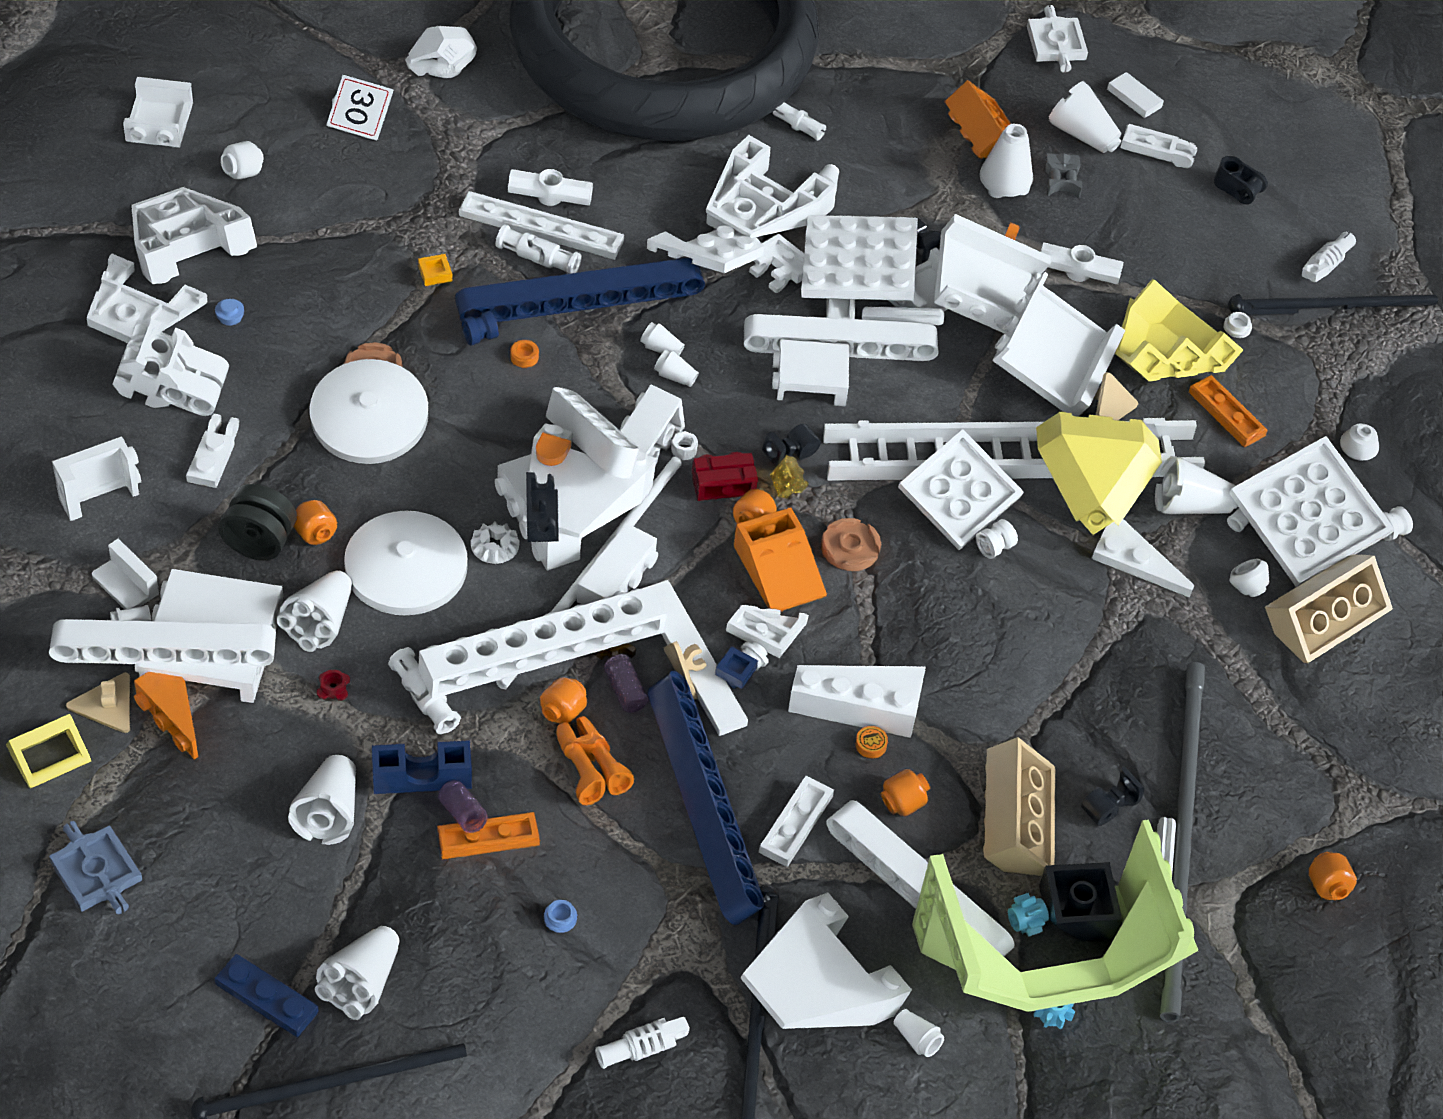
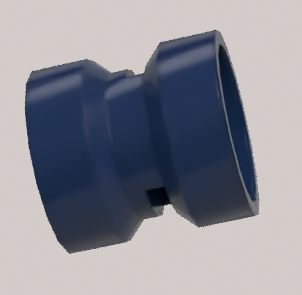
[461,310,499,346]

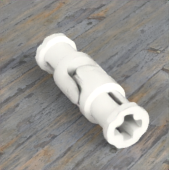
[496,224,581,274]
[388,647,461,735]

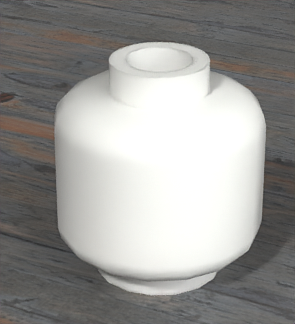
[221,141,263,179]

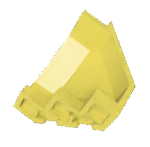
[1115,279,1243,381]
[1036,412,1162,535]

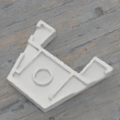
[647,214,764,273]
[87,254,208,343]

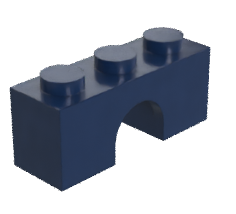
[372,740,472,794]

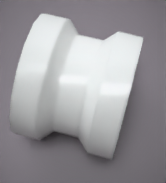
[1383,506,1413,541]

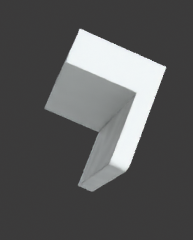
[92,539,159,609]

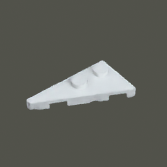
[1092,519,1194,598]

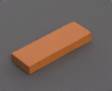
[1189,375,1268,448]
[437,812,540,860]

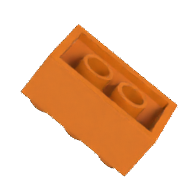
[944,80,1011,159]

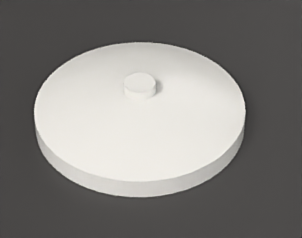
[310,359,428,464]
[344,511,467,615]

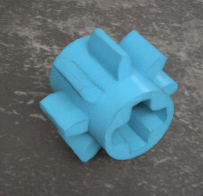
[1008,893,1049,937]
[1033,1004,1075,1029]

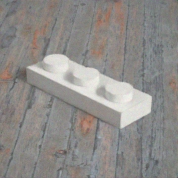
[759,776,834,867]

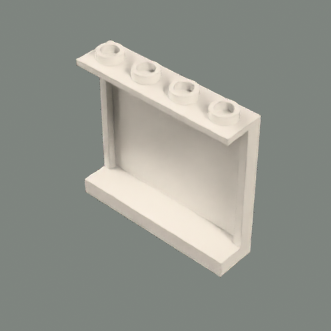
[934,214,1051,334]
[992,272,1125,416]
[135,569,283,703]

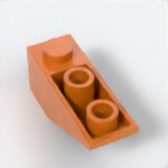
[134,672,198,759]

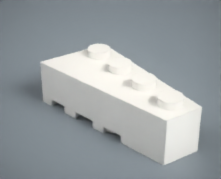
[620,385,685,464]
[495,454,581,571]
[788,665,926,738]

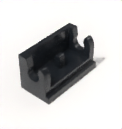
[526,472,559,542]

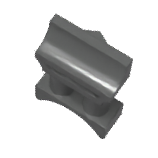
[1045,153,1082,198]

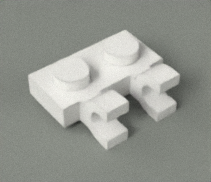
[749,234,804,293]

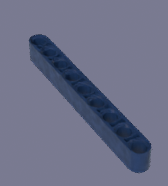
[455,258,705,322]
[648,670,764,925]

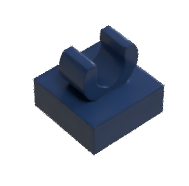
[715,647,758,689]

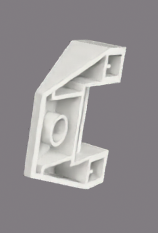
[706,135,837,238]
[132,187,257,284]
[523,423,656,539]
[741,893,912,1029]

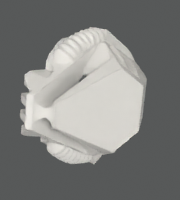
[405,26,477,78]

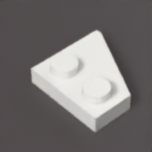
[726,605,809,658]

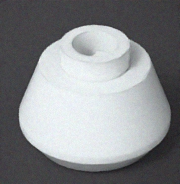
[1340,424,1379,461]
[1229,559,1269,597]

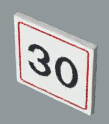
[326,75,394,141]

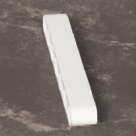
[744,314,938,361]
[546,387,639,478]
[49,619,276,667]
[826,800,1014,957]

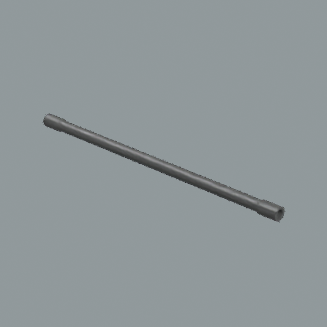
[1160,662,1205,1022]

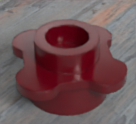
[317,670,350,701]

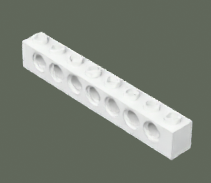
[418,586,667,699]

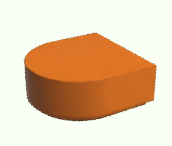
[536,432,571,466]

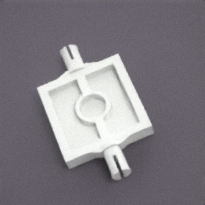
[1027,5,1088,72]

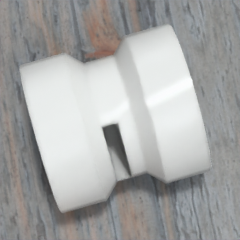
[976,519,1018,559]

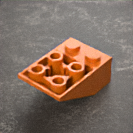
[734,507,827,611]

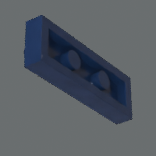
[215,953,318,1037]

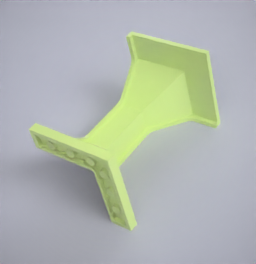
[912,820,1198,1012]

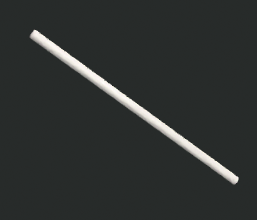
[496,457,682,689]

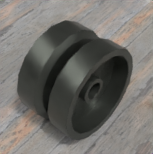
[218,484,297,560]

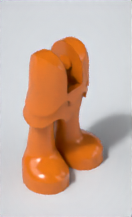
[556,716,634,806]

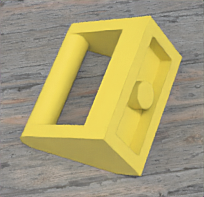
[6,714,91,789]

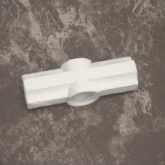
[508,169,593,206]
[1041,242,1124,285]

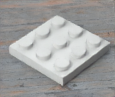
[898,429,1024,550]

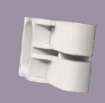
[113,318,229,416]

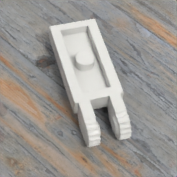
[1120,124,1197,168]
[186,414,239,488]

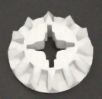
[471,521,519,564]

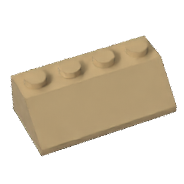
[1265,554,1393,663]
[983,737,1055,876]

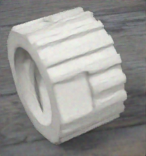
[671,431,698,460]

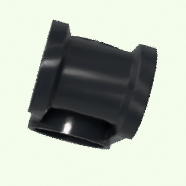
[1214,156,1268,205]

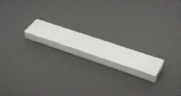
[459,191,624,260]
[645,580,748,736]

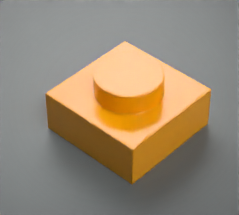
[418,254,452,286]

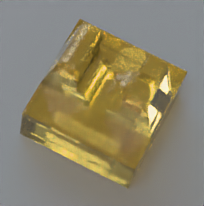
[770,456,809,499]

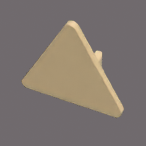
[1093,372,1138,421]
[663,641,707,700]
[66,672,130,733]

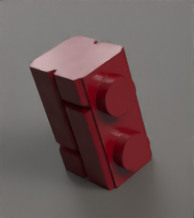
[692,452,758,501]

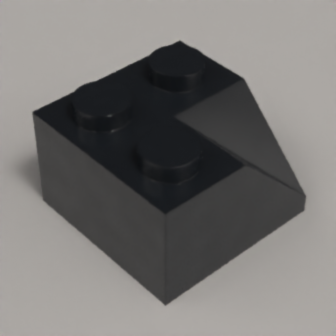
[1039,862,1122,941]

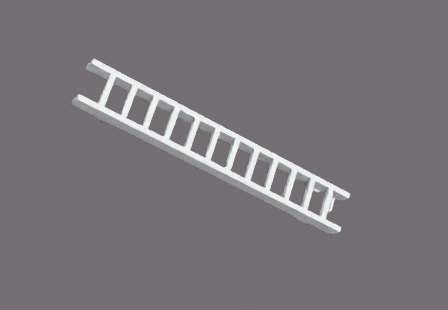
[823,418,1205,481]

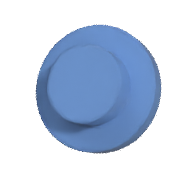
[215,299,244,326]
[544,900,577,933]

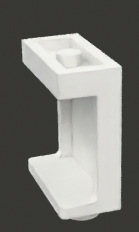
[123,77,193,148]
[889,248,947,311]
[772,339,849,406]
[52,437,141,521]

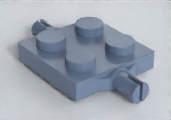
[49,821,142,914]

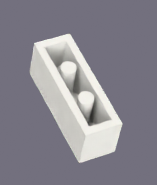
[577,523,658,605]

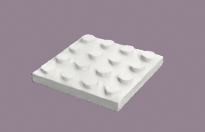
[801,215,918,301]
[1229,436,1395,587]

